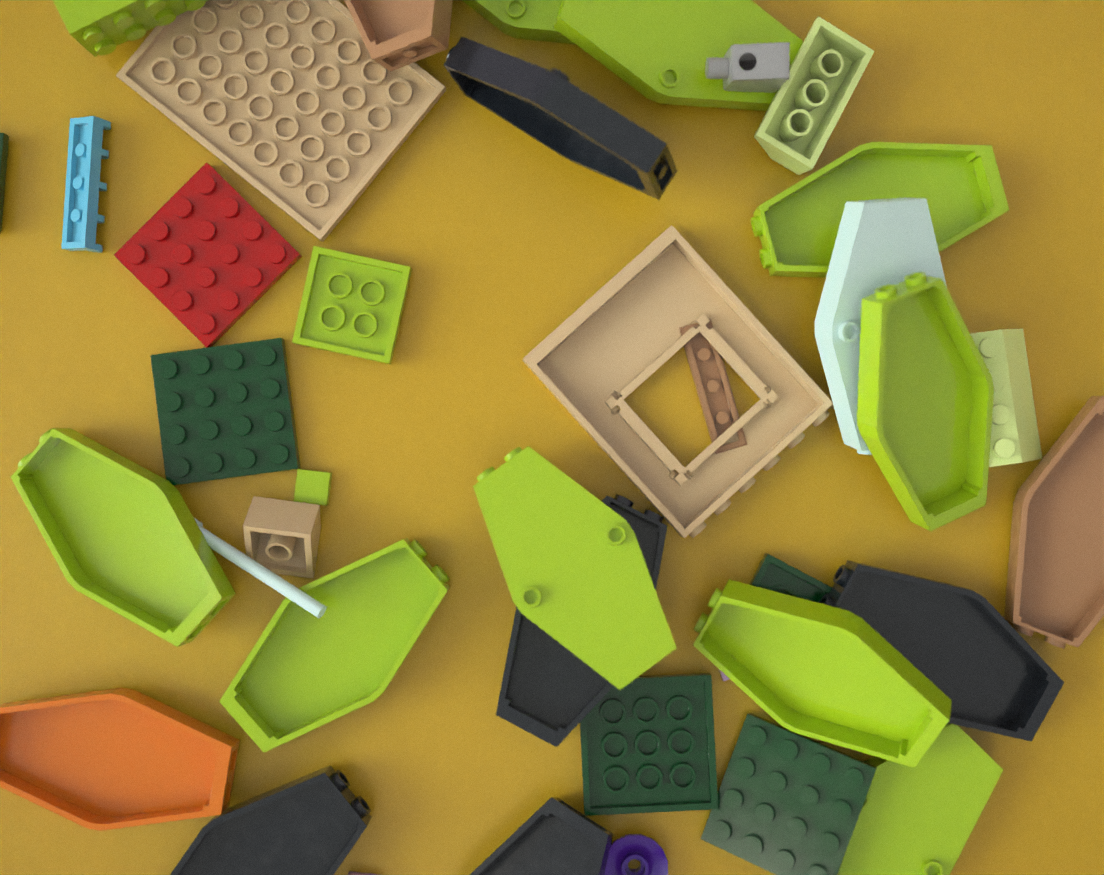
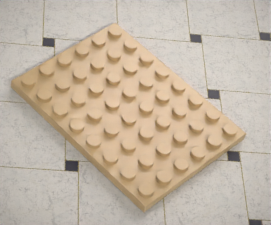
[116,0,446,242]

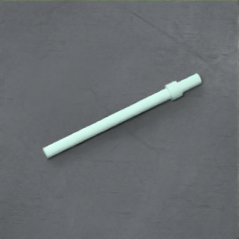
[194,518,327,618]

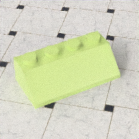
[754,16,874,175]
[970,329,1042,467]

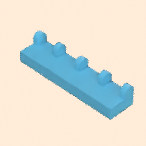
[61,116,111,253]

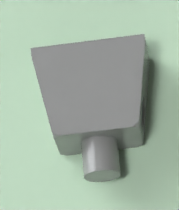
[705,42,789,93]

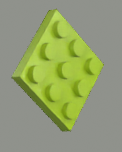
[292,246,412,365]

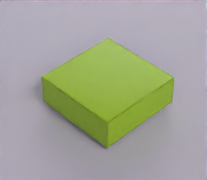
[294,469,332,506]

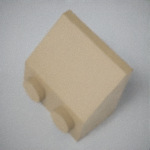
[243,496,321,578]

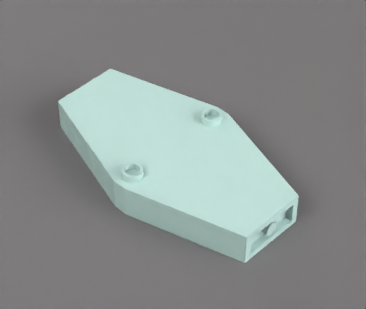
[815,197,947,455]

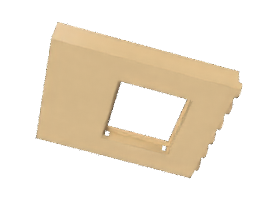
[523,225,833,538]

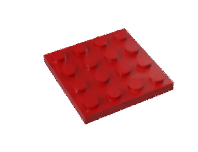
[114,162,302,348]

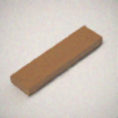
[679,319,747,454]

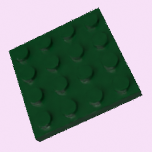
[150,338,301,486]
[580,673,718,816]
[701,713,877,875]

